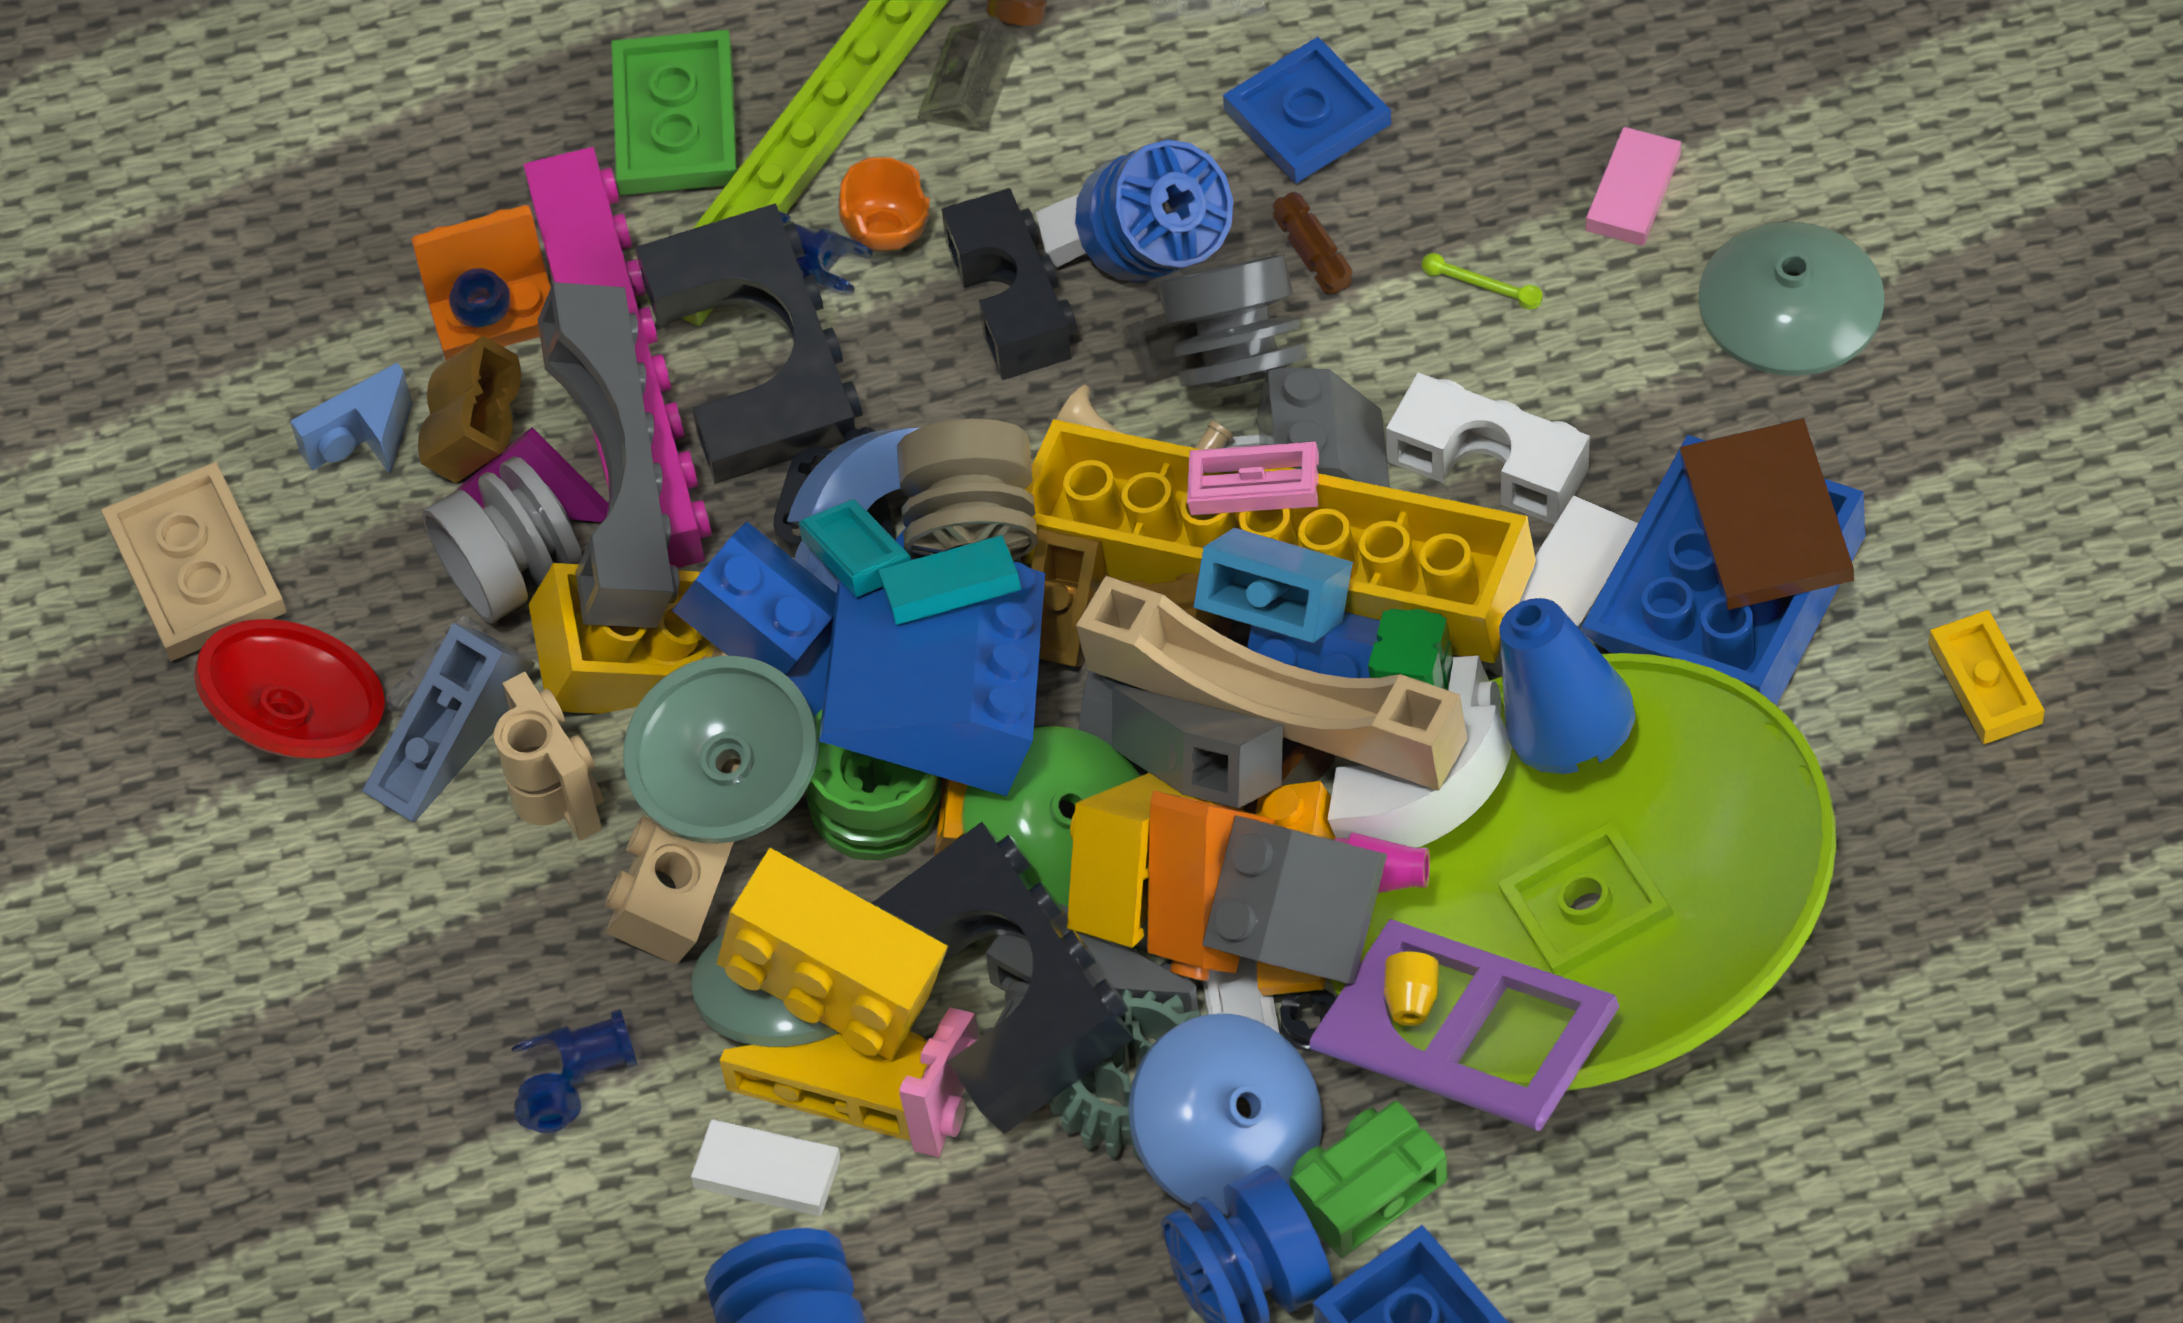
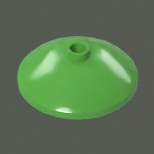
[961,726,1140,907]

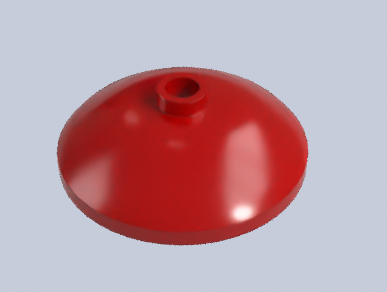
[194,619,385,759]

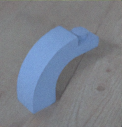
[787,428,919,593]

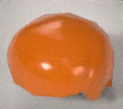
[838,157,930,252]

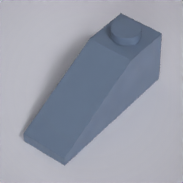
[362,623,535,822]

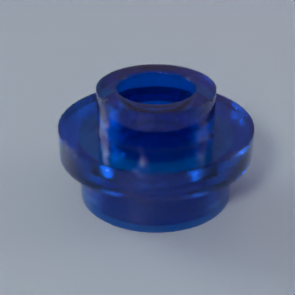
[449,268,511,327]
[514,1073,582,1133]

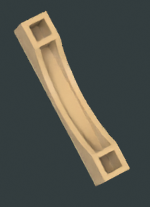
[1076,576,1467,791]

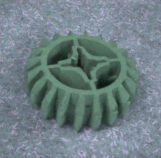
[1048,989,1202,1162]

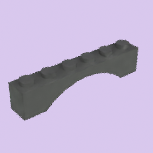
[538,282,679,628]

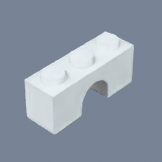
[1386,372,1590,525]

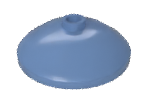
[1129,1013,1322,1217]

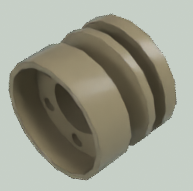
[897,418,1038,560]

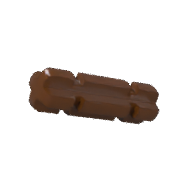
[1273,192,1353,295]

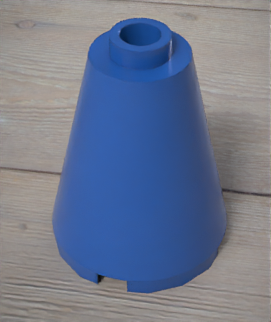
[1499,598,1636,774]

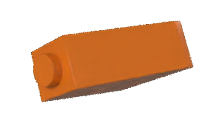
[1147,790,1275,981]

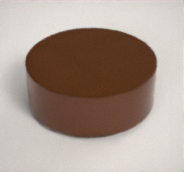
[985,0,1047,26]

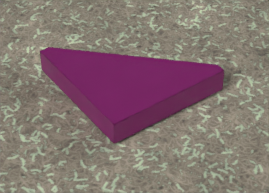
[455,427,609,522]

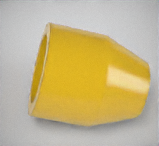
[1384,952,1439,1026]

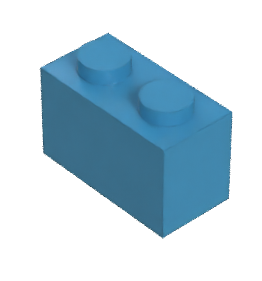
[1194,528,1353,643]

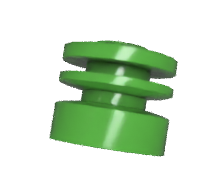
[806,710,942,861]

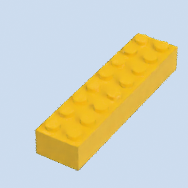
[1020,419,1536,663]

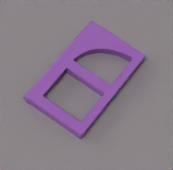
[1310,919,1620,1130]

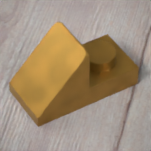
[1031,529,1106,667]

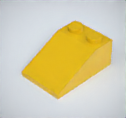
[529,563,715,714]

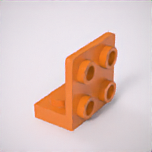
[411,205,551,361]

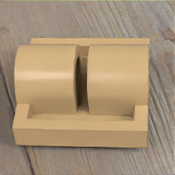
[494,671,604,841]

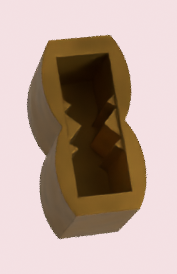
[418,336,521,483]

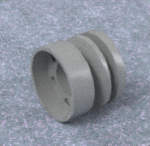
[422,456,582,624]

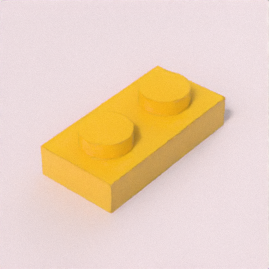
[1928,609,2045,745]

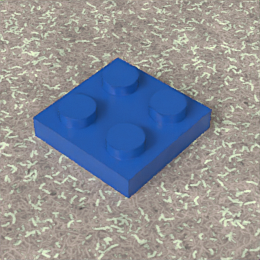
[1223,36,1391,184]

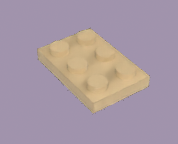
[101,462,287,662]

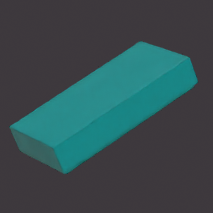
[798,499,911,597]
[878,535,1021,625]

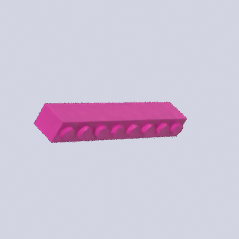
[523,147,712,568]

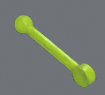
[1421,253,1543,310]

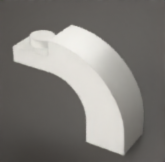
[1327,655,1512,848]

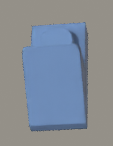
[290,363,413,473]

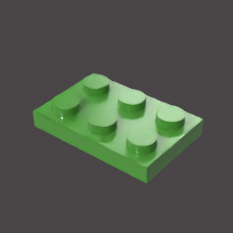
[612,30,738,195]

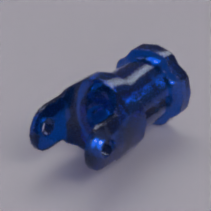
[779,211,873,293]
[511,1008,638,1095]

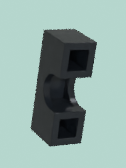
[941,188,1078,381]

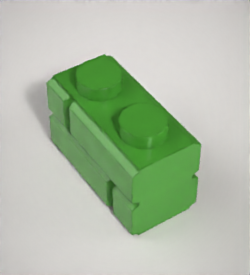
[1289,1100,1447,1258]

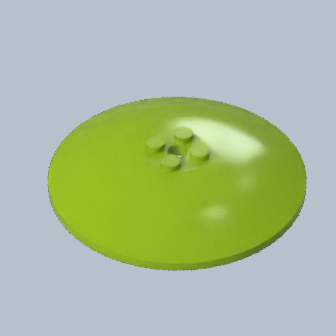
[1330,653,1836,1091]

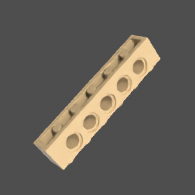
[605,646,741,964]

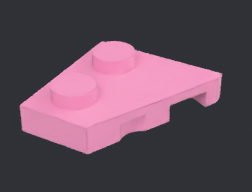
[899,1007,980,1158]

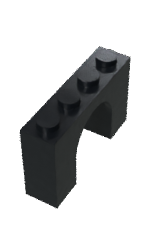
[636,203,863,484]
[871,822,1134,1134]

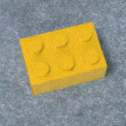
[716,848,948,1061]

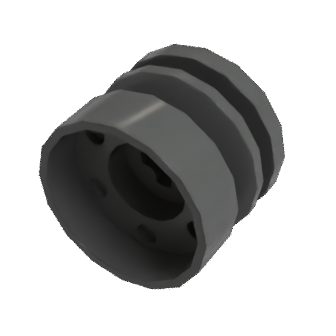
[1157,254,1308,388]

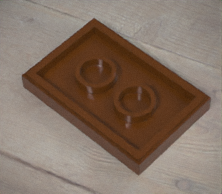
[1680,418,1854,610]

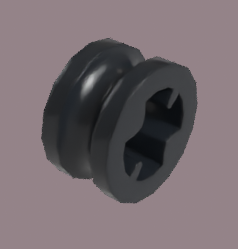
[1280,988,1336,1052]

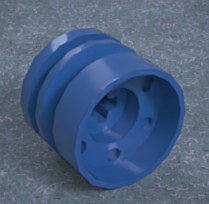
[1075,139,1233,283]
[1161,1164,1333,1323]
[704,1227,866,1323]

